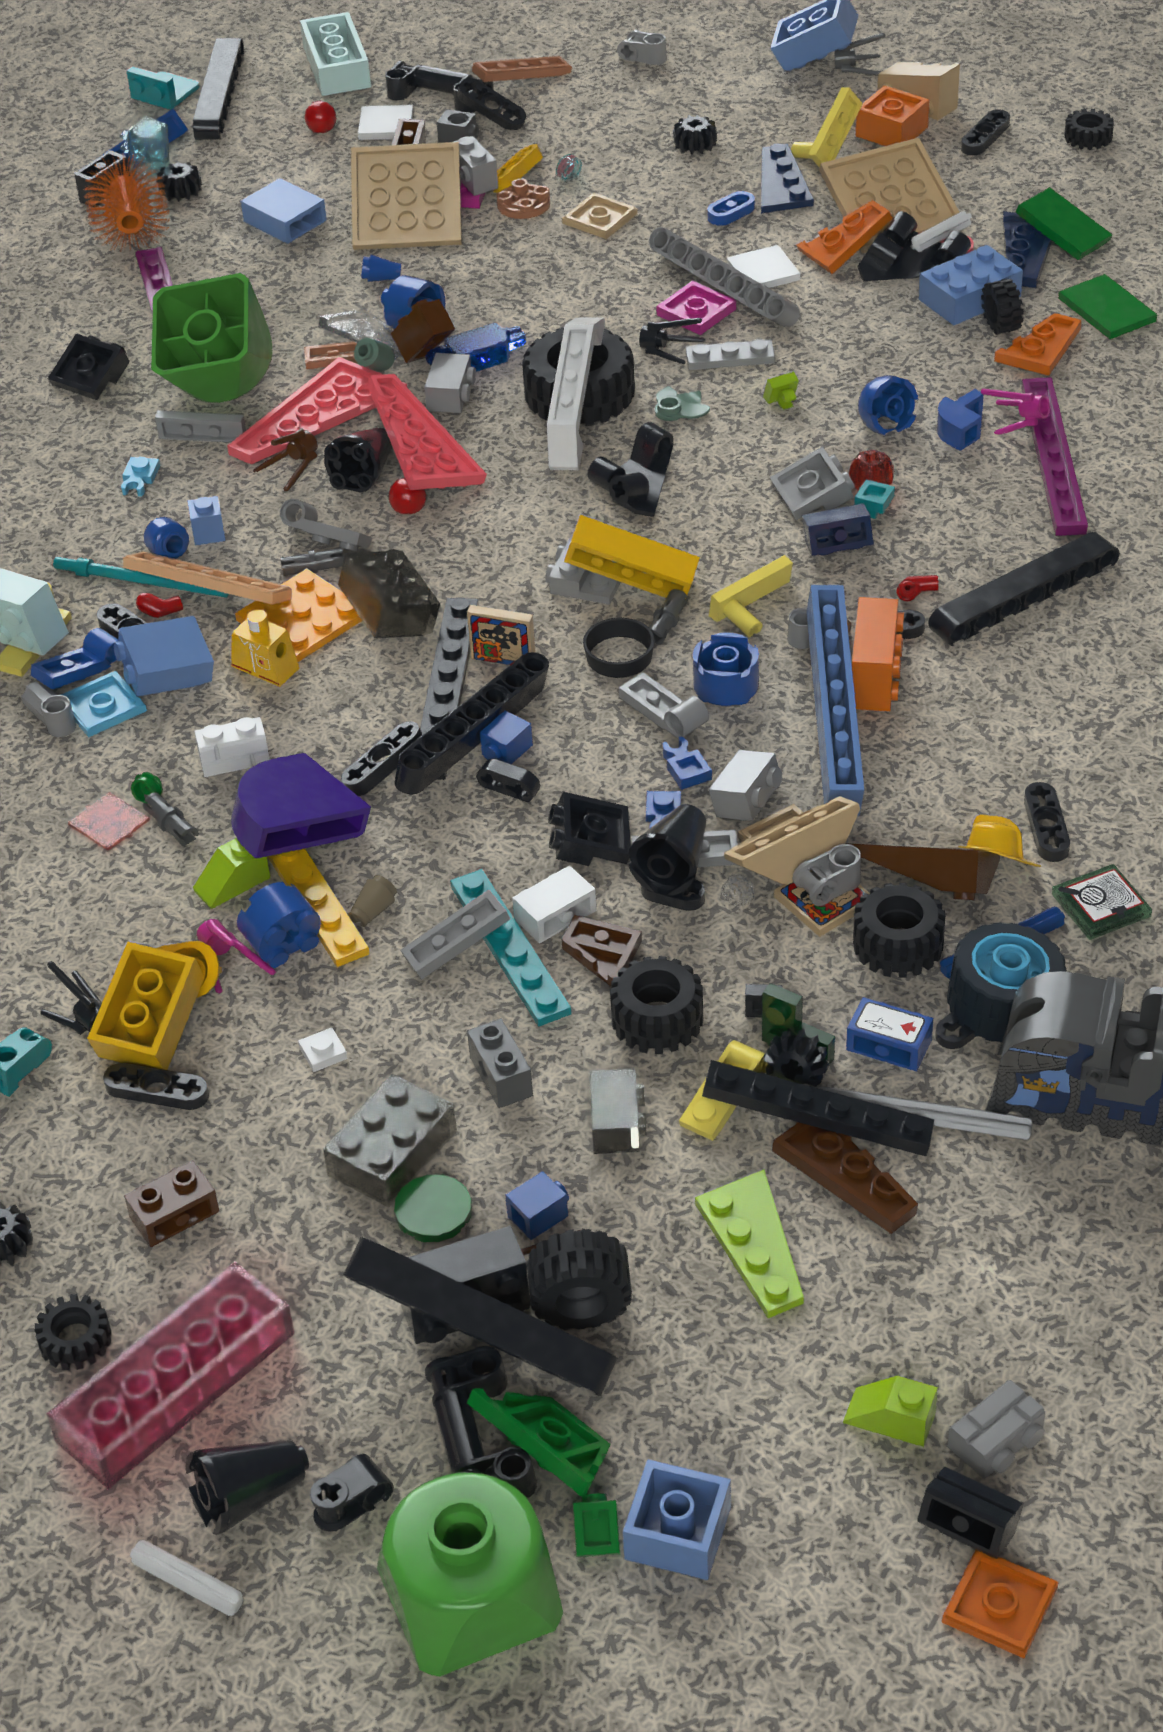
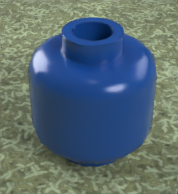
[144,517,189,559]

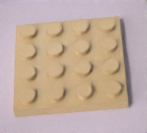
[819,137,959,254]
[351,142,462,250]

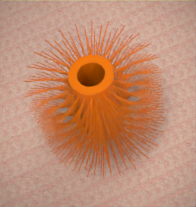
[84,154,170,252]

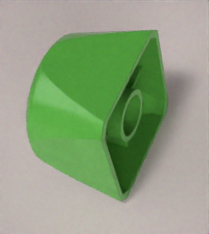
[151,273,272,403]
[377,1472,563,1677]

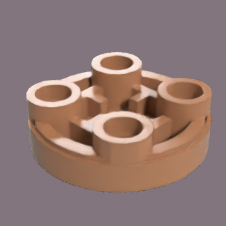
[496,179,550,219]

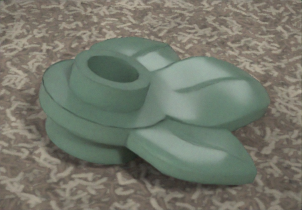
[655,386,710,421]

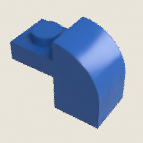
[937,389,984,451]

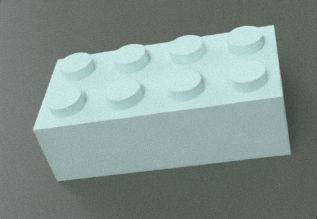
[300,12,371,96]
[0,568,69,656]

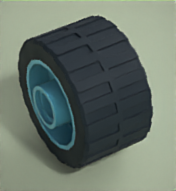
[947,922,1067,1042]

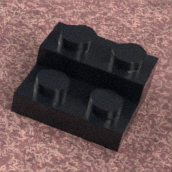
[47,333,130,400]
[548,792,631,866]

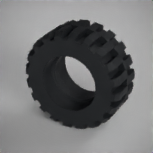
[522,327,635,426]

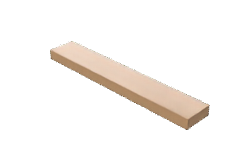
[123,551,292,605]

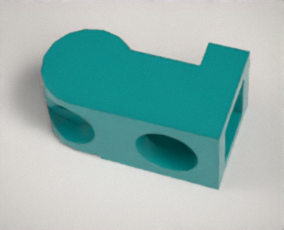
[0,1027,52,1097]

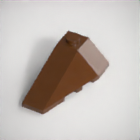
[845,843,1000,901]

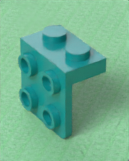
[126,66,200,110]

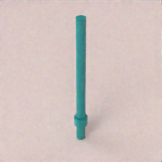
[53,556,229,598]

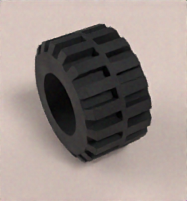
[853,882,946,978]
[610,956,703,1054]
[527,1229,632,1330]

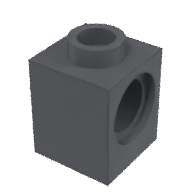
[436,109,479,143]

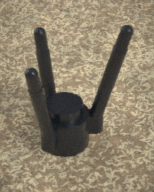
[639,318,705,364]
[40,961,102,1035]

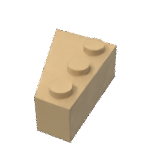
[878,62,960,121]

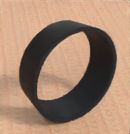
[583,618,654,678]

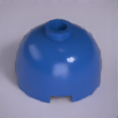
[858,375,918,435]

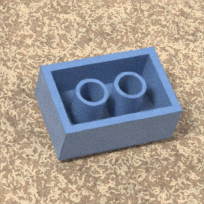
[770,0,859,71]
[919,245,1023,325]

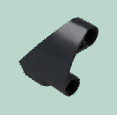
[857,211,971,281]
[587,422,674,517]

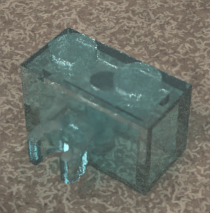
[119,116,170,181]

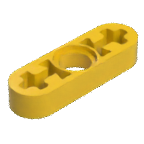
[492,144,543,193]

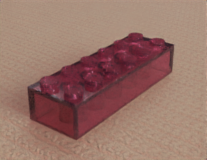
[46,1262,295,1489]

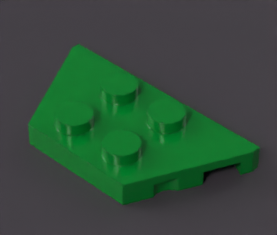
[467,1388,611,1497]

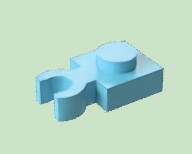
[121,457,160,496]

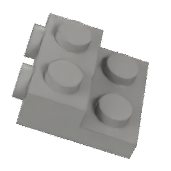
[770,446,855,521]
[545,538,621,605]

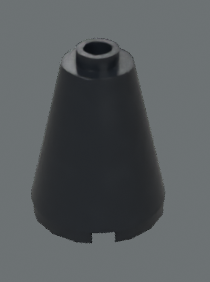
[628,804,706,895]
[185,1440,309,1535]

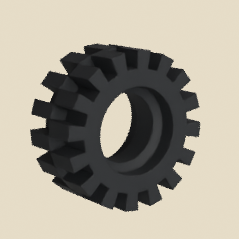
[1064,109,1114,150]
[981,278,1024,335]
[34,1294,112,1370]

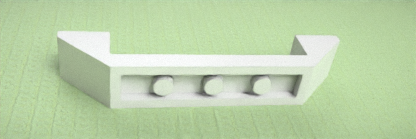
[547,317,605,470]

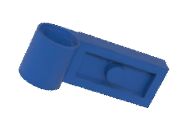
[31,628,118,689]

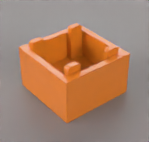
[856,85,930,146]

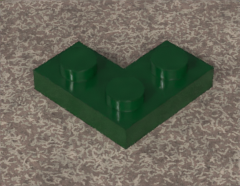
[762,983,835,1065]

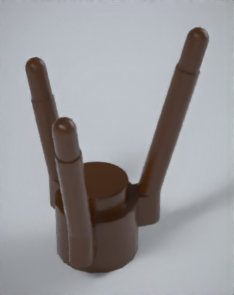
[253,428,318,491]

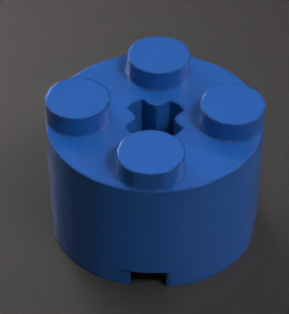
[381,275,446,330]
[693,632,759,706]
[237,882,321,968]

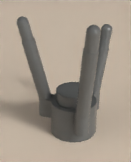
[835,33,886,76]

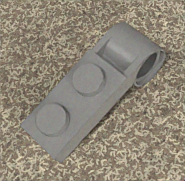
[280,499,372,552]
[618,672,709,738]

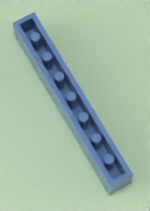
[806,585,864,816]

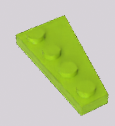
[695,1169,804,1318]

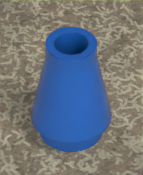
[361,254,402,282]

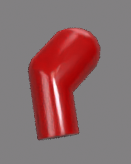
[896,575,938,602]
[136,592,183,618]

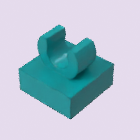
[854,479,895,519]

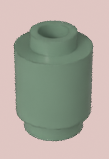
[354,338,395,372]

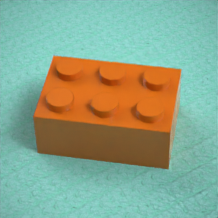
[852,597,904,711]

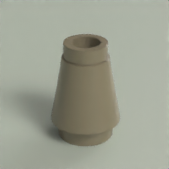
[348,875,397,927]

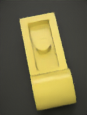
[679,1040,768,1141]

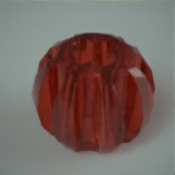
[849,449,895,491]

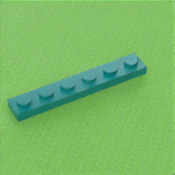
[450,869,572,1027]

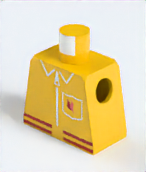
[231,610,300,687]

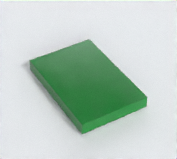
[1015,187,1113,260]
[1058,274,1157,339]

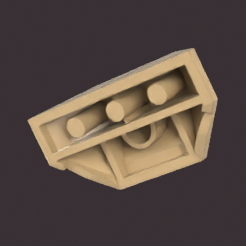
[724,796,860,884]

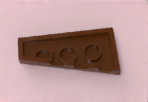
[772,1122,918,1234]

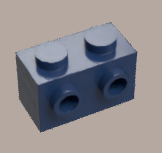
[802,504,874,556]

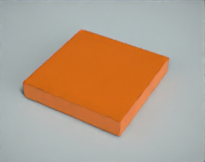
[942,1550,1059,1659]

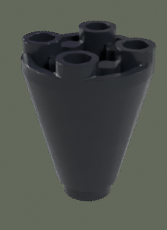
[324,428,392,492]

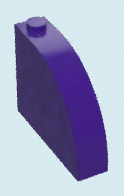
[231,753,371,859]

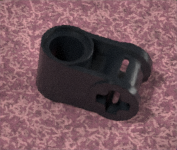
[310,1454,394,1532]

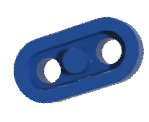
[707,191,755,226]

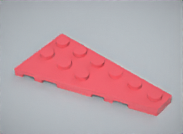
[227,357,407,465]
[368,374,487,490]

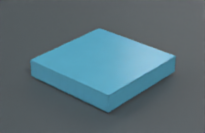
[61,671,147,737]

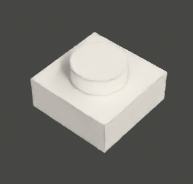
[298,1027,348,1072]

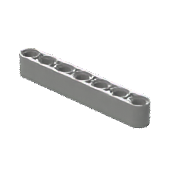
[649,227,800,327]

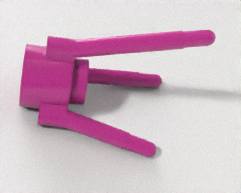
[981,388,1050,435]
[196,919,276,993]

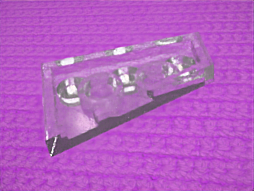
[318,308,402,359]

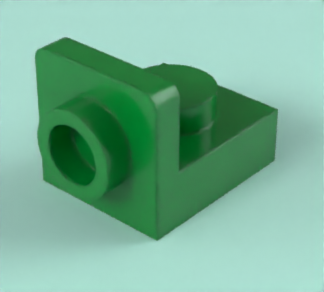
[573,1493,620,1557]

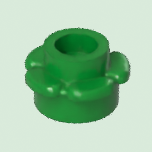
[131,772,163,804]

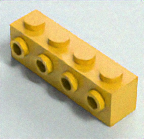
[564,515,700,599]

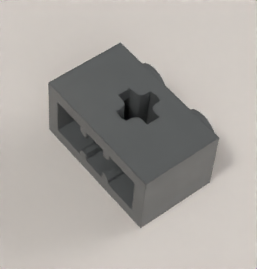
[467,1018,533,1109]

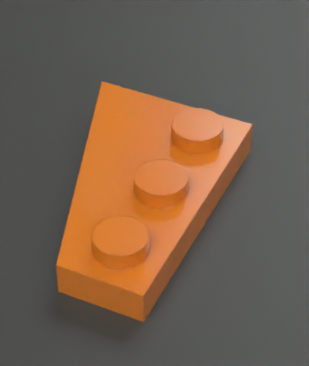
[796,200,893,274]
[994,313,1082,376]

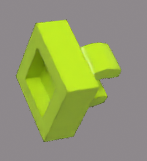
[763,371,799,410]

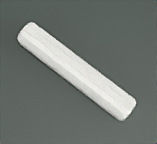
[911,211,972,252]
[130,1540,244,1616]

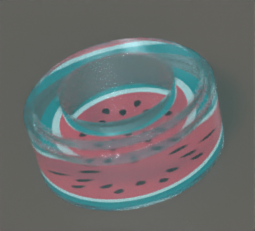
[556,154,582,182]

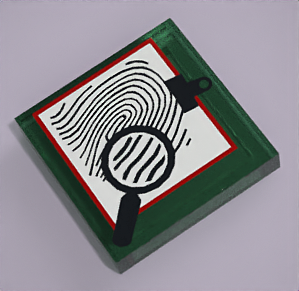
[1052,864,1152,940]

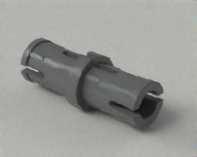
[280,547,345,576]
[649,589,688,645]
[143,792,199,846]

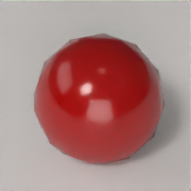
[304,101,337,133]
[388,477,427,514]

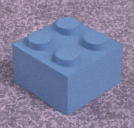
[623,1459,731,1580]

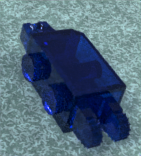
[425,322,526,372]

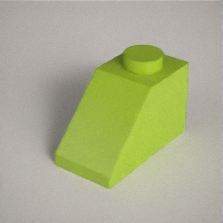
[193,838,271,909]
[843,1376,938,1447]

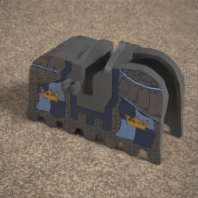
[985,971,1163,1146]

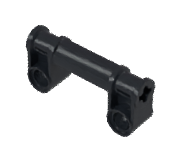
[385,61,494,113]
[425,1346,537,1499]

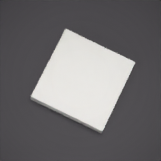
[358,105,413,140]
[727,245,800,288]

